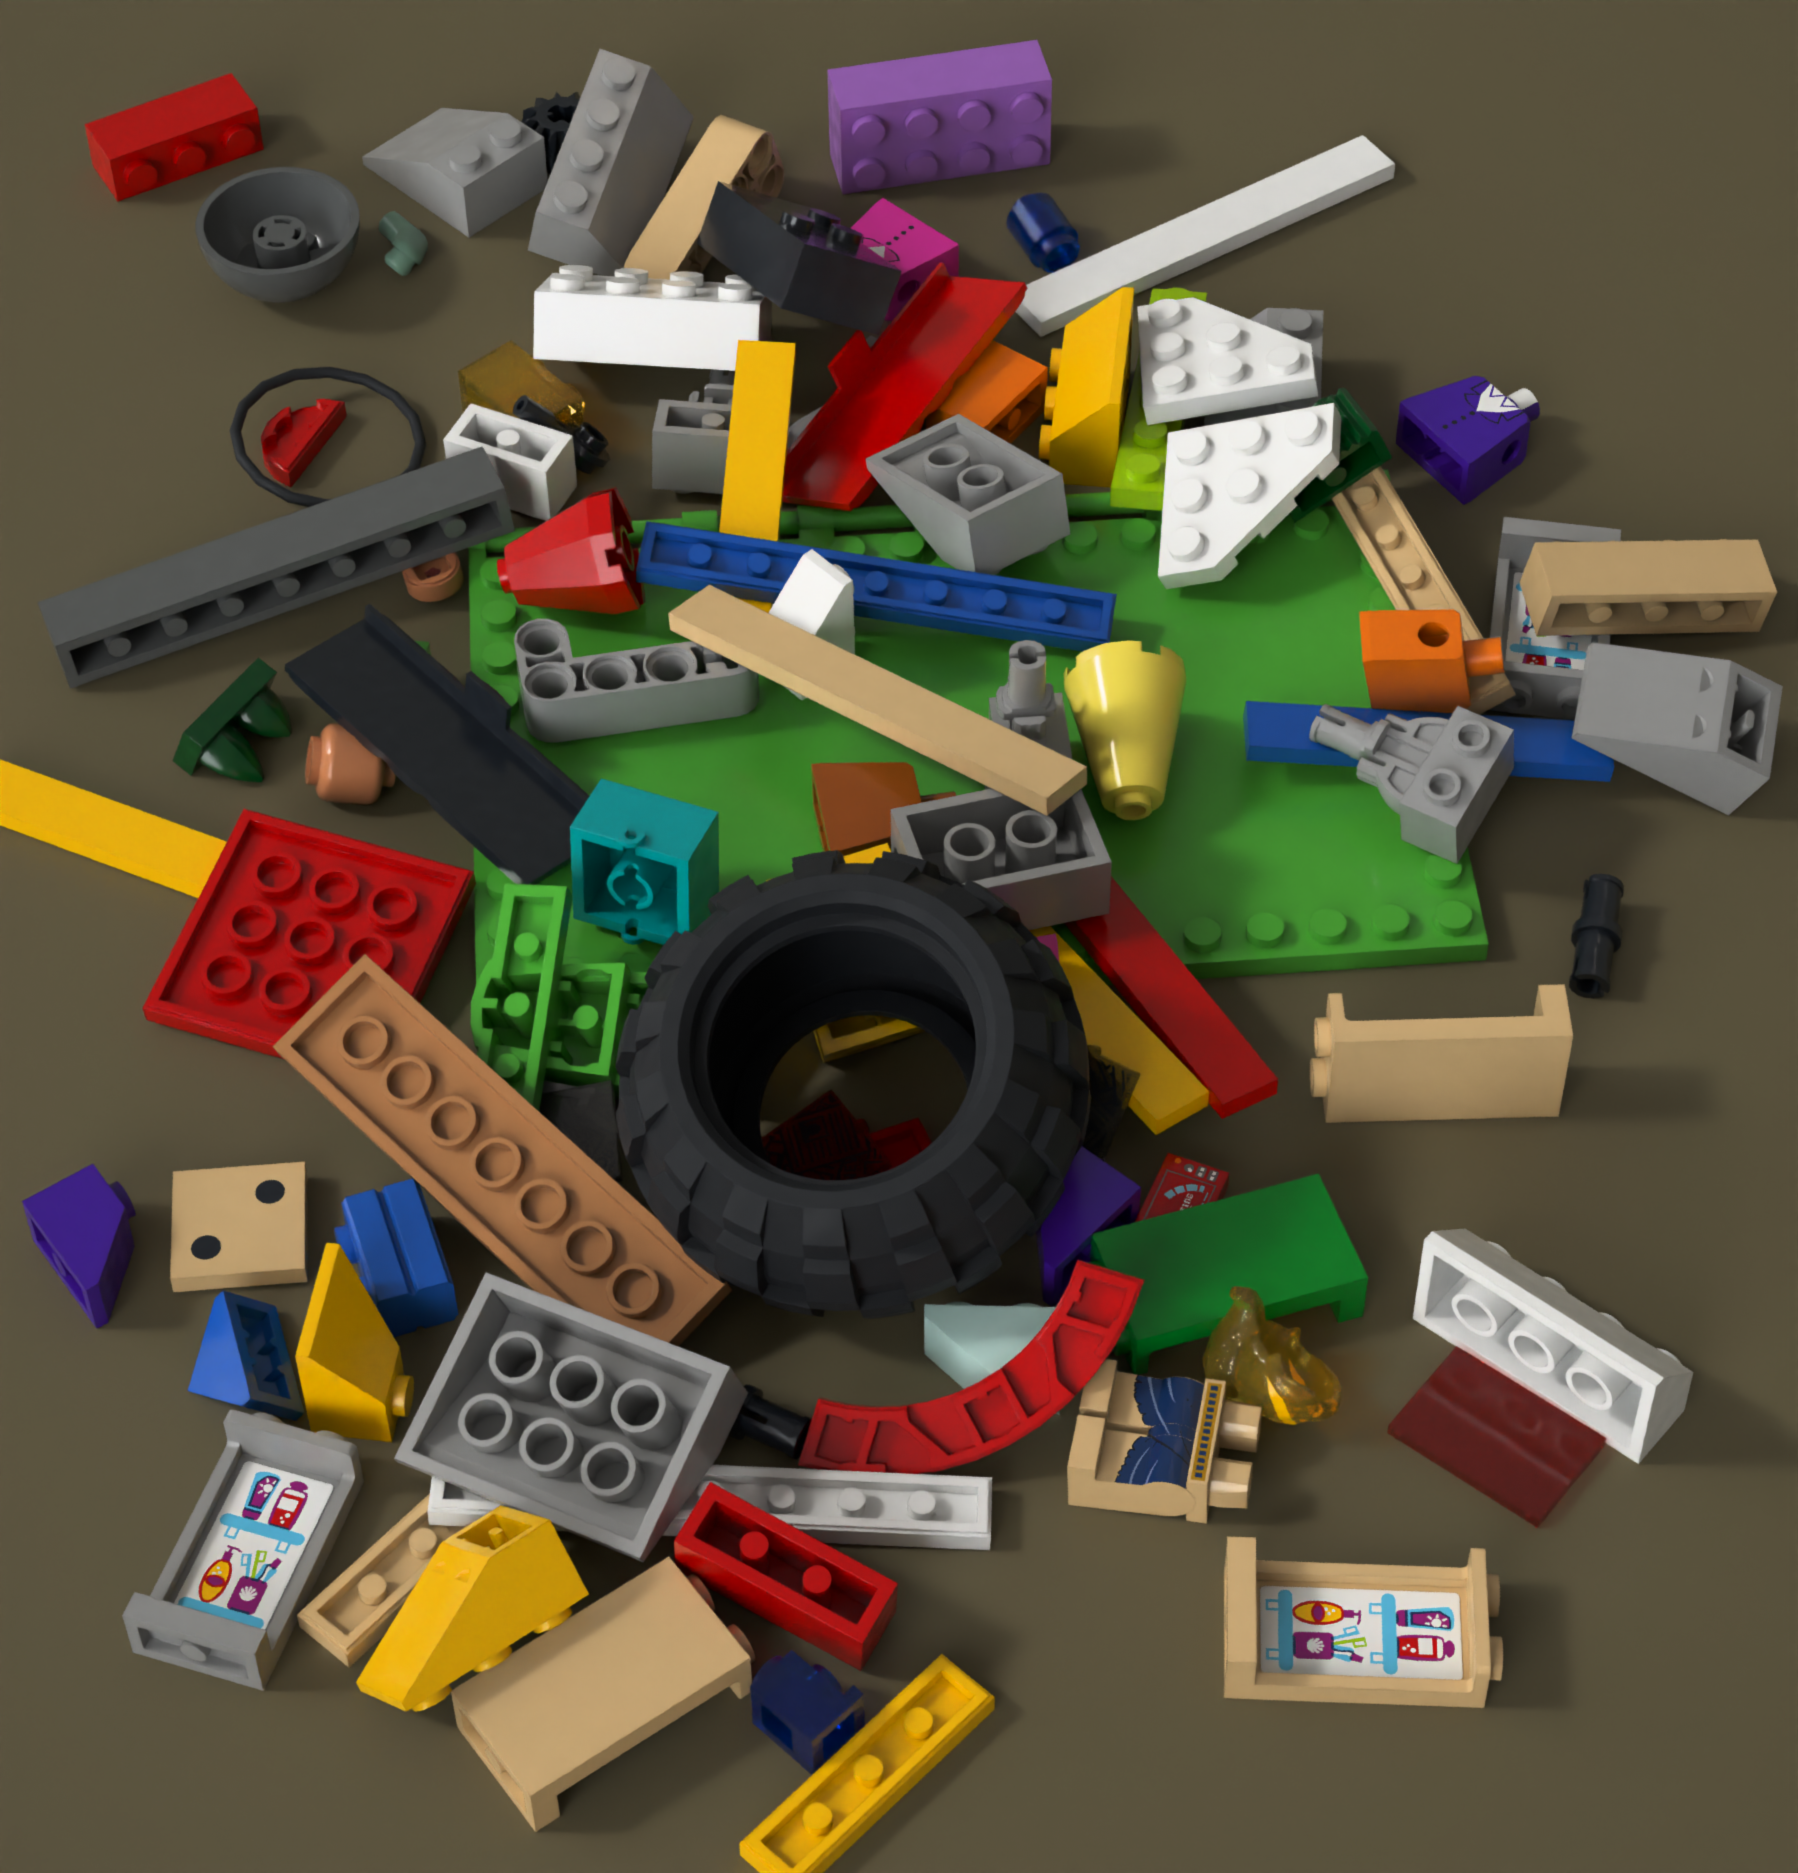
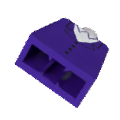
[1395,376,1540,505]

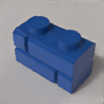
[334,1178,458,1337]

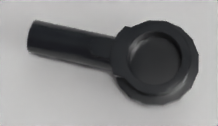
[513,395,610,474]

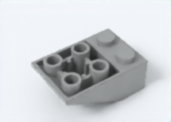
[1572,642,1783,816]

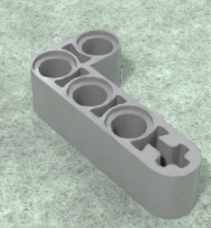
[514,619,759,742]

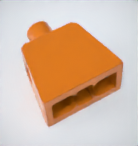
[1359,609,1505,713]

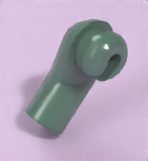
[379,211,428,276]

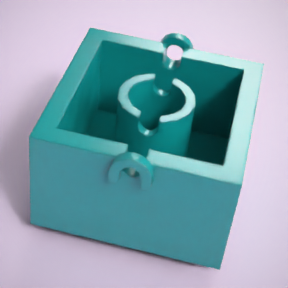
[570,778,719,945]

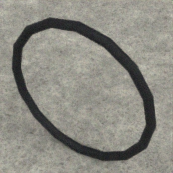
[229,367,427,507]

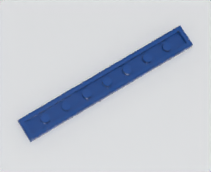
[636,521,1117,651]

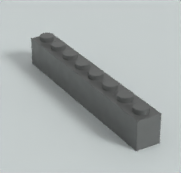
[37,446,515,689]

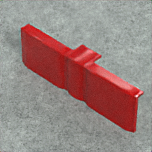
[782,262,1028,511]

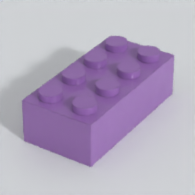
[827,40,1052,194]

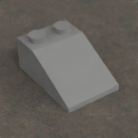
[362,108,548,238]
[865,414,1070,575]

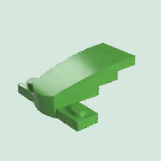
[470,883,648,1111]

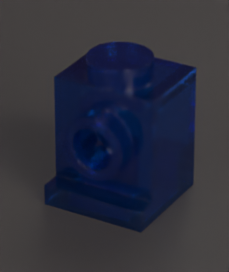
[750,1650,865,1775]

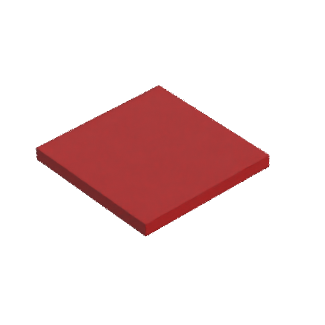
[142,809,476,1059]

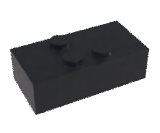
[697,181,902,335]

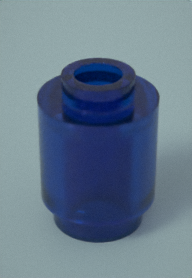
[1006,193,1080,273]

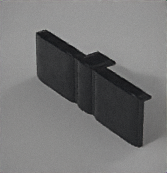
[285,604,589,885]

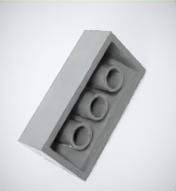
[528,49,693,276]

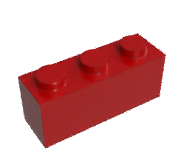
[85,73,264,202]
[674,1482,898,1671]

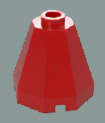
[497,487,646,614]

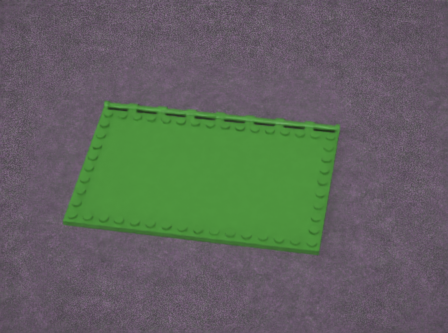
[468,469,1489,985]

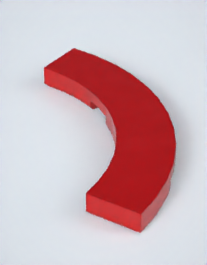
[798,1259,1145,1474]

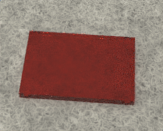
[1387,1346,1606,1528]

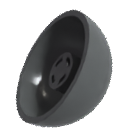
[195,167,360,303]

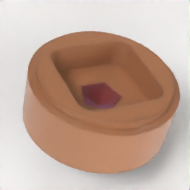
[402,552,464,602]

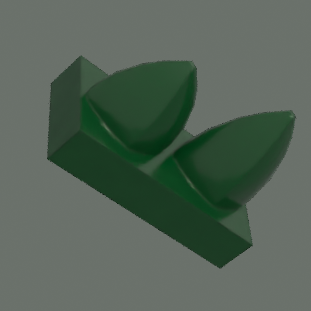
[172,657,292,782]

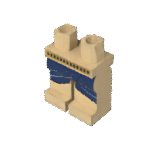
[1067,1359,1262,1524]

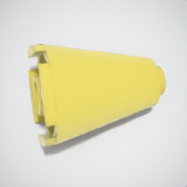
[1064,640,1186,820]

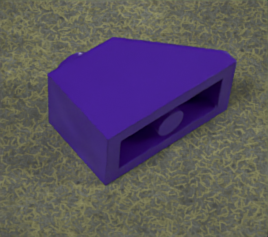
[1036,1147,1141,1307]
[22,1164,136,1329]

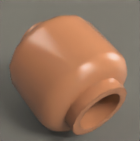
[305,723,396,806]

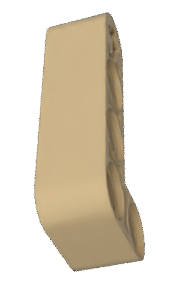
[624,115,784,280]

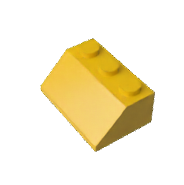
[1039,287,1134,488]

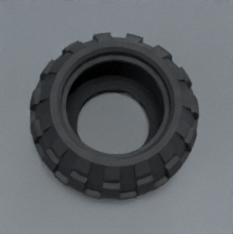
[615,850,1091,1319]

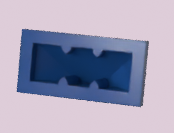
[188,1290,304,1421]

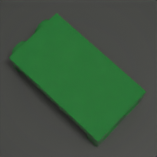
[1089,1173,1368,1375]

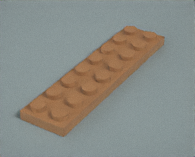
[273,954,732,1346]

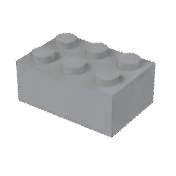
[891,788,1112,930]

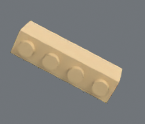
[1519,539,1777,636]

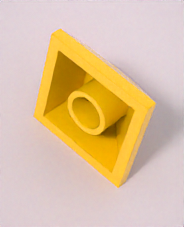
[295,1243,414,1442]

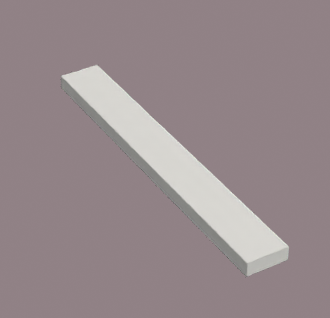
[1015,135,1395,337]
[428,1465,992,1550]

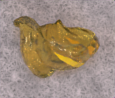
[1202,1286,1342,1425]

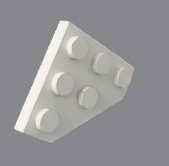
[1137,297,1318,425]
[1158,403,1341,589]

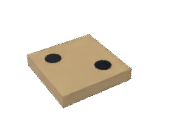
[170,1161,308,1292]

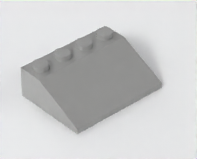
[394,1272,748,1562]

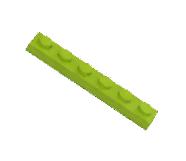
[1110,287,1207,511]

